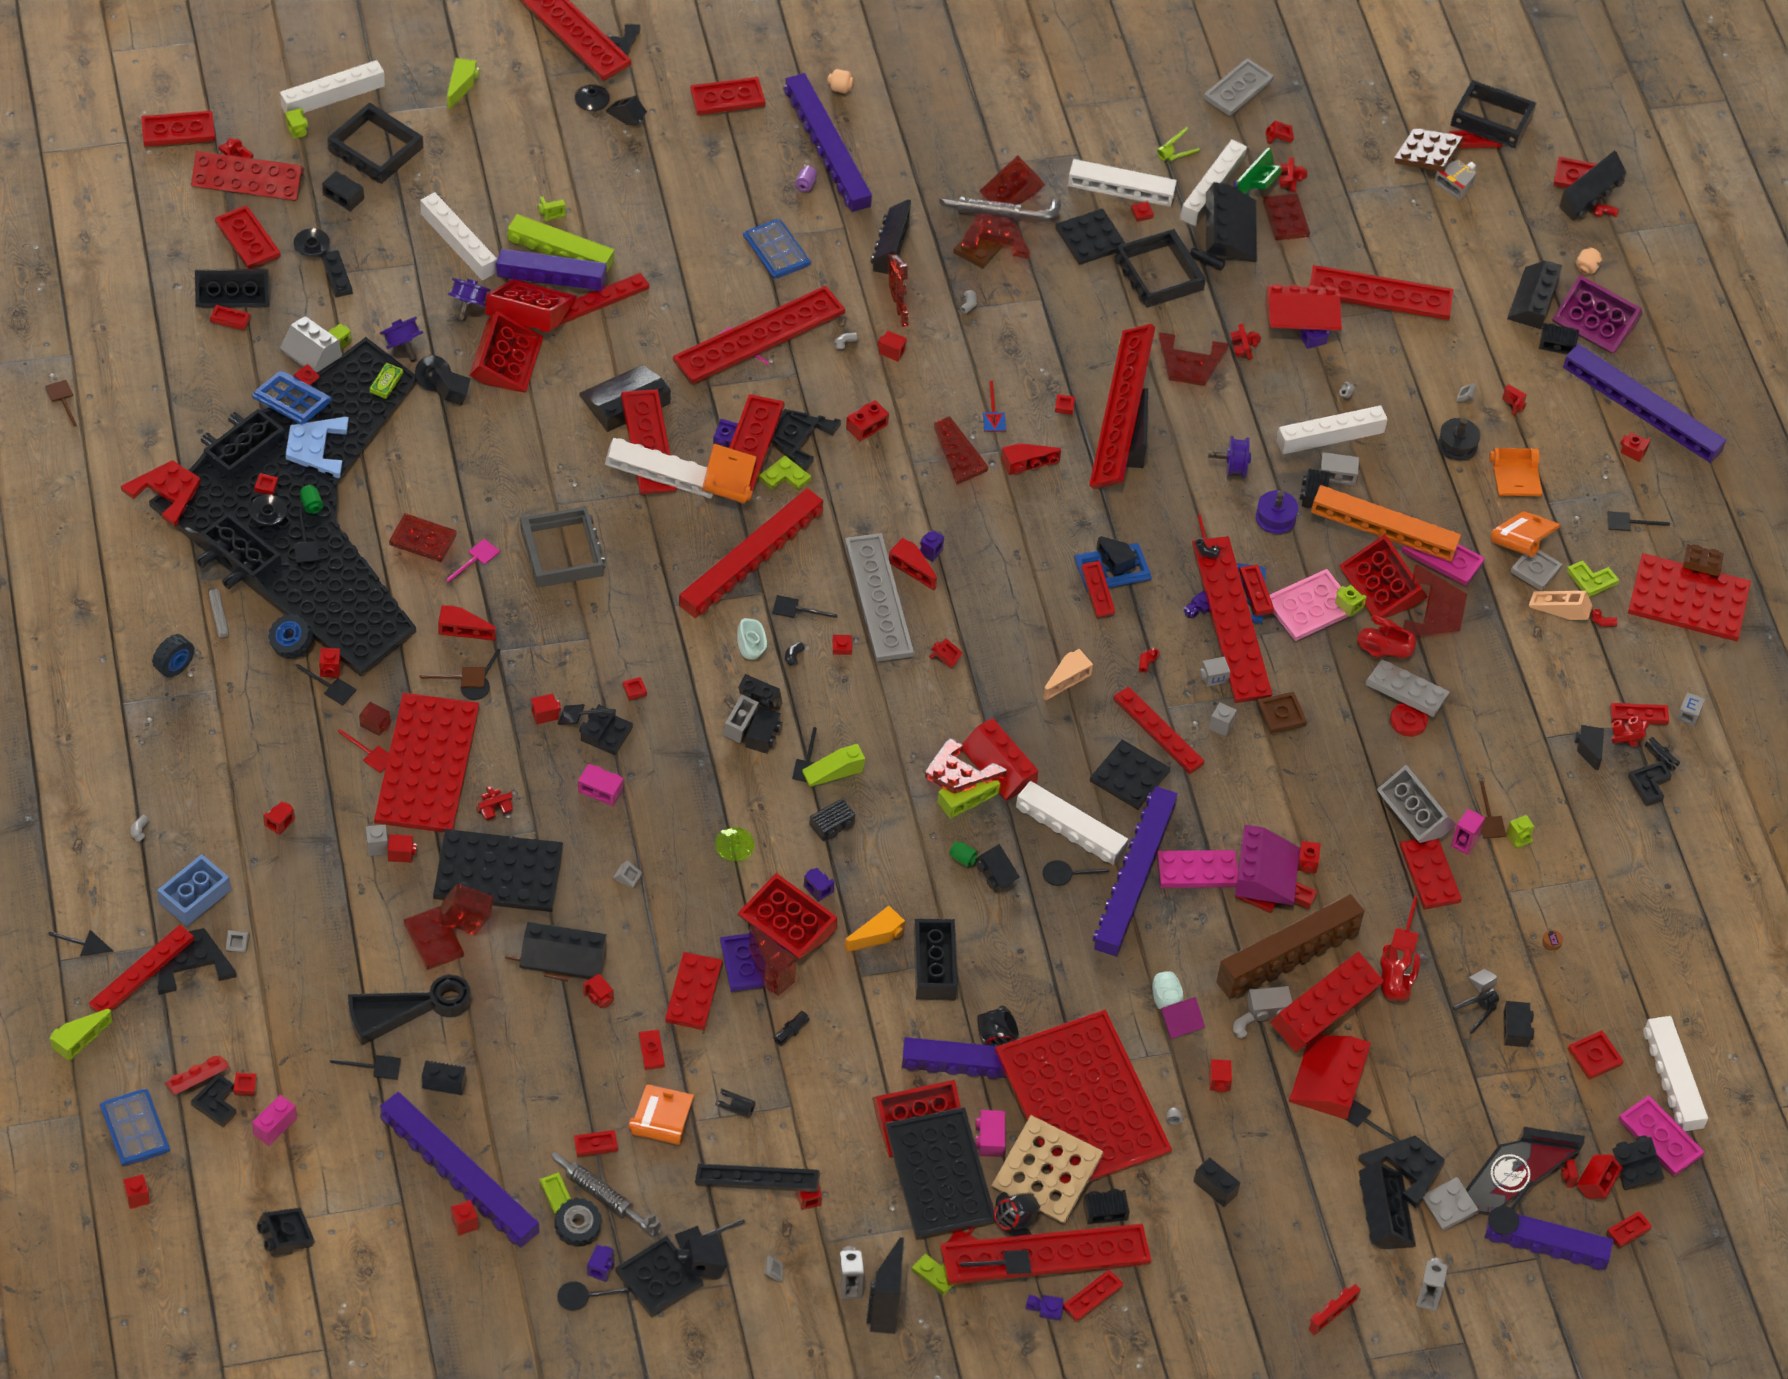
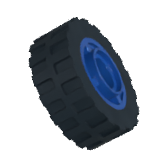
[268,614,314,659]
[152,634,195,678]

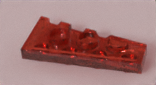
[934,416,989,485]

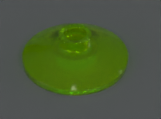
[715,827,754,861]

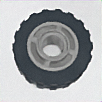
[554,1198,601,1247]

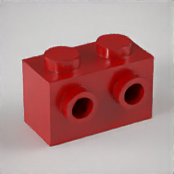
[846,400,889,442]
[1576,1154,1622,1199]

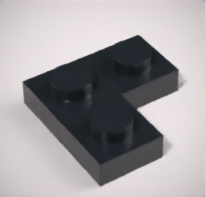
[1628,761,1672,806]
[191,1073,236,1127]

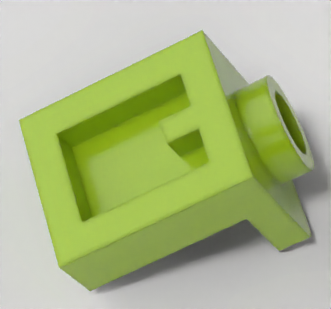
[537,197,566,221]

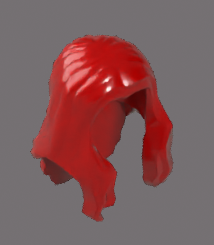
[1357,615,1417,659]
[1380,942,1420,1002]

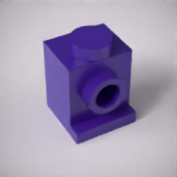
[1300,329,1330,349]
[713,419,738,448]
[920,530,944,562]
[804,868,835,902]
[587,1245,615,1282]

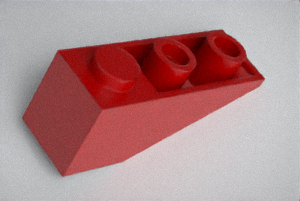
[1001,443,1062,475]

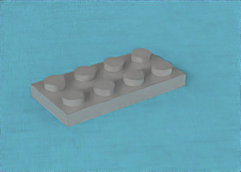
[1203,58,1274,116]
[1365,659,1450,717]

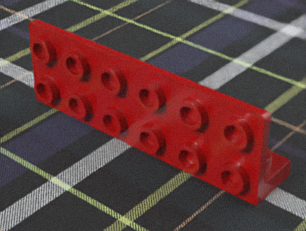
[191,151,305,201]

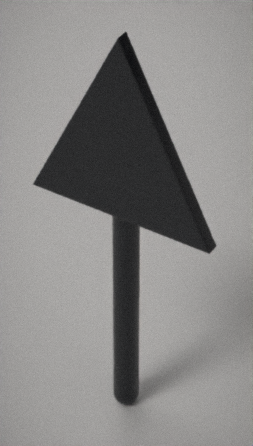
[48,930,114,957]

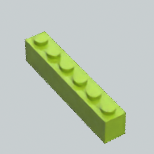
[507,214,614,272]

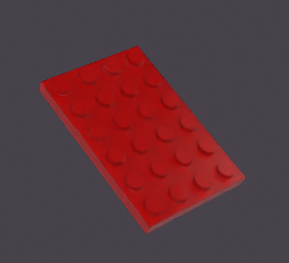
[1627,553,1751,642]

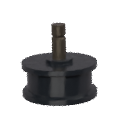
[1438,418,1480,461]

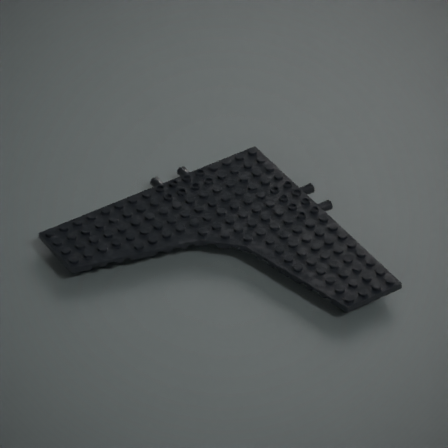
[149,337,417,676]

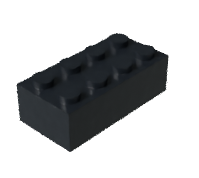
[913,919,958,1000]

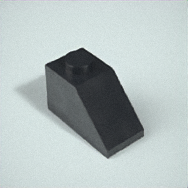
[606,95,647,125]
[430,367,471,405]
[1096,536,1137,575]
[1574,725,1604,770]

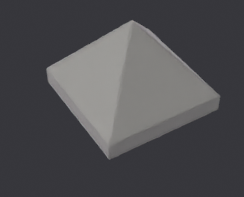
[1456,383,1476,402]
[764,1255,783,1283]

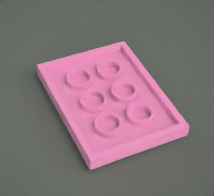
[1270,569,1349,641]

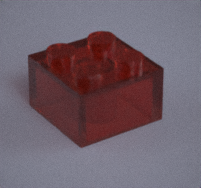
[438,884,494,935]

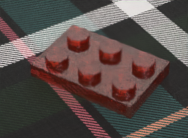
[1263,193,1310,241]
[389,513,457,563]
[404,906,464,970]

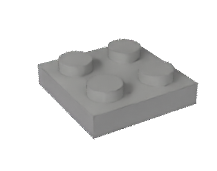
[1511,550,1563,591]
[1422,1177,1478,1232]

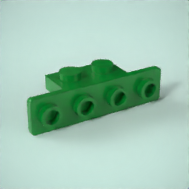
[1237,148,1282,194]

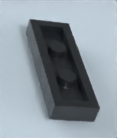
[321,250,353,298]

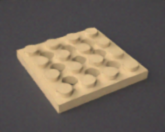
[991,1115,1104,1224]

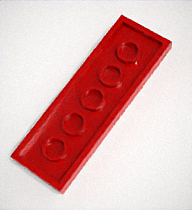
[621,389,677,495]
[729,394,785,494]

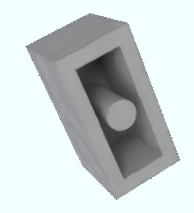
[1320,453,1359,486]
[722,695,759,743]
[1247,986,1292,1021]

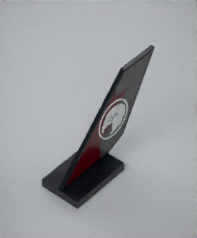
[1465,1127,1585,1215]

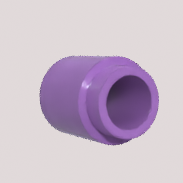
[795,166,817,192]

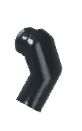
[1195,539,1221,559]
[784,641,805,666]

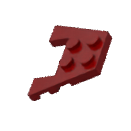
[121,460,201,526]

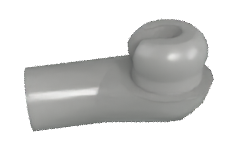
[960,290,977,314]
[834,333,857,350]
[1339,381,1355,399]
[130,815,149,842]
[1233,1012,1254,1039]

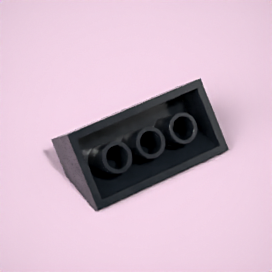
[1559,150,1627,221]
[870,199,911,276]
[1507,260,1562,329]
[195,269,270,307]
[1126,388,1148,468]
[519,922,607,979]
[1359,1161,1416,1249]

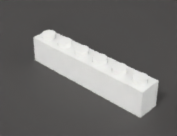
[280,60,385,113]
[1180,140,1247,226]
[1068,159,1177,207]
[420,192,497,281]
[1276,405,1387,455]
[604,438,713,499]
[1016,781,1128,865]
[1643,1016,1708,1131]

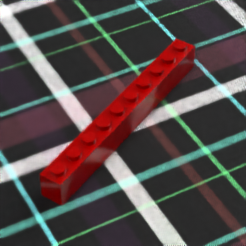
[679,488,824,619]

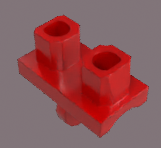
[218,137,254,158]
[1279,157,1308,193]
[1230,323,1261,360]
[1611,716,1649,747]
[476,786,513,821]

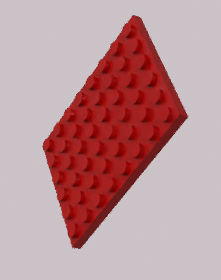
[994,1009,1172,1183]

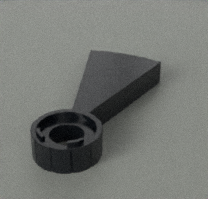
[348,975,471,1046]

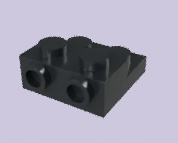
[738,674,783,709]
[579,704,633,755]
[1612,1136,1665,1191]
[257,1207,315,1257]

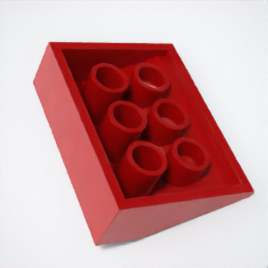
[485,279,576,332]
[1265,284,1342,331]
[469,311,543,393]
[1339,534,1428,618]
[737,873,837,959]
[1289,1035,1371,1119]
[872,1079,961,1157]

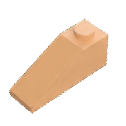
[1529,591,1592,620]
[1043,649,1093,701]

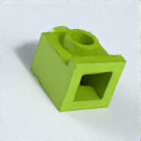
[285,108,308,139]
[328,323,351,350]
[1335,585,1366,617]
[1506,815,1535,849]

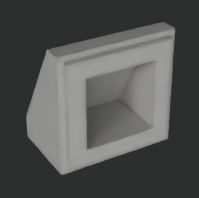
[613,860,643,888]
[226,930,249,952]
[1468,969,1498,993]

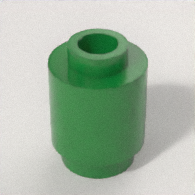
[300,485,323,513]
[949,841,978,868]

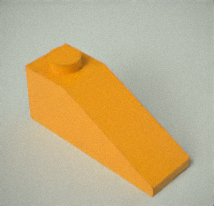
[845,906,905,952]

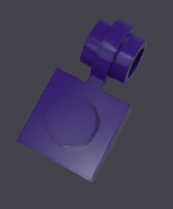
[1184,590,1210,619]

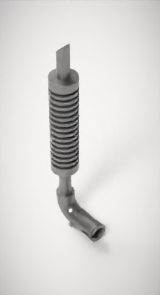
[939,197,1061,221]
[552,1152,662,1236]

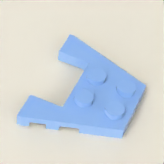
[286,417,348,478]

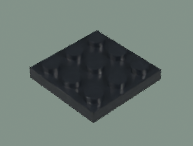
[1055,208,1125,265]
[1090,739,1170,810]
[615,1236,703,1318]

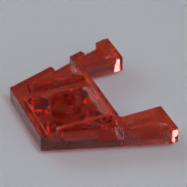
[961,213,1030,259]
[888,253,909,327]
[1158,332,1229,386]
[1403,565,1467,636]
[925,738,1007,794]

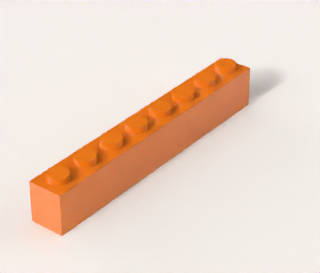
[1311,485,1461,562]

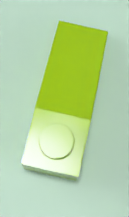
[447,58,480,108]
[802,744,865,787]
[937,781,1000,819]
[50,1009,113,1061]

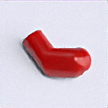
[1593,205,1619,217]
[1590,609,1618,627]
[1139,648,1159,673]

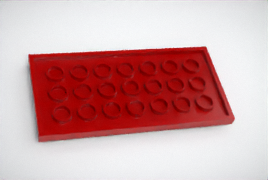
[374,693,479,833]

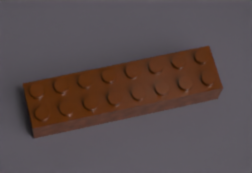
[1216,894,1364,1000]

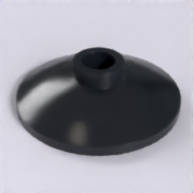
[575,84,610,111]
[294,228,330,257]
[415,355,451,391]
[249,495,287,526]

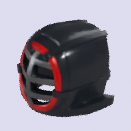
[977,1005,1019,1046]
[994,1192,1041,1236]

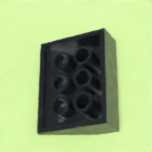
[1206,182,1257,262]
[579,365,671,432]
[866,1237,904,1334]

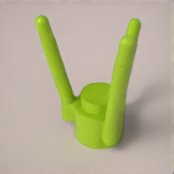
[1157,127,1200,162]

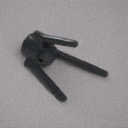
[1453,988,1499,1034]

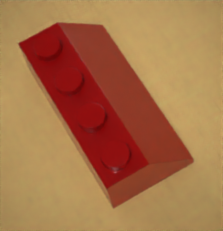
[960,718,1039,801]

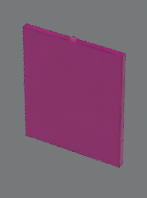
[1161,997,1205,1039]

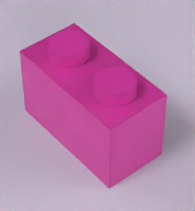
[578,764,624,806]
[1451,809,1485,855]
[252,1095,297,1146]
[975,1110,1005,1157]

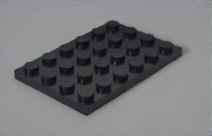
[433,829,563,912]
[885,1107,995,1240]

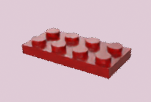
[690,76,766,115]
[141,110,215,147]
[215,205,281,269]
[1399,838,1462,910]
[665,952,723,1030]

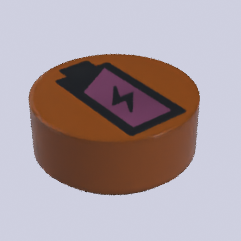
[1542,930,1563,950]

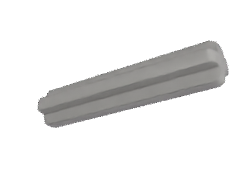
[209,589,229,638]

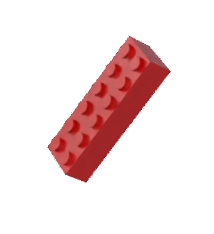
[1270,951,1384,1053]

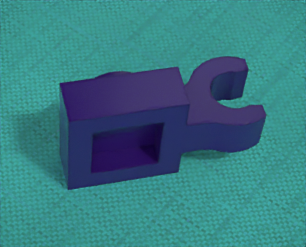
[1026,1295,1064,1321]

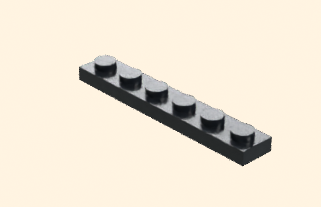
[695,1163,820,1192]

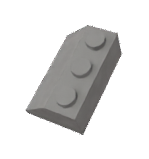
[280,316,342,373]

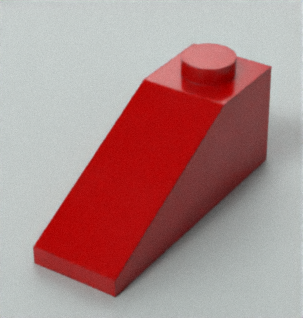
[889,537,937,591]
[438,605,496,641]

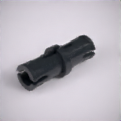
[1190,246,1226,271]
[1645,737,1680,771]
[773,1011,810,1046]

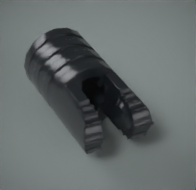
[715,1088,756,1118]

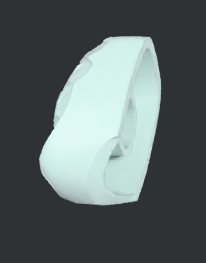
[737,618,767,660]
[1152,971,1184,1009]

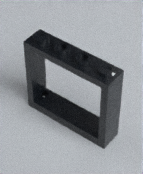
[1450,80,1537,148]
[327,102,423,184]
[1114,229,1206,308]

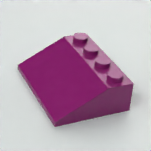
[1552,275,1643,354]
[1235,824,1300,905]

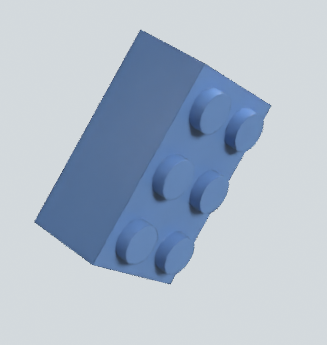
[157,854,231,927]

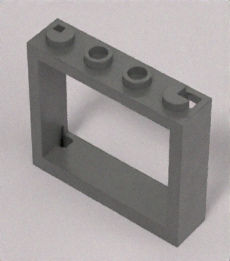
[520,506,606,588]

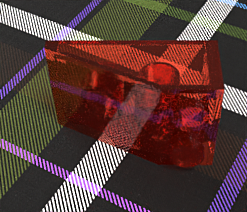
[979,155,1045,206]
[749,924,797,996]

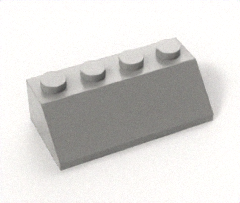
[1377,765,1457,843]

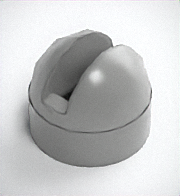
[1166,1108,1183,1125]

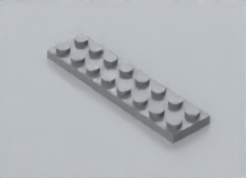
[845,533,914,662]

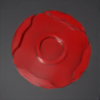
[1390,703,1428,737]

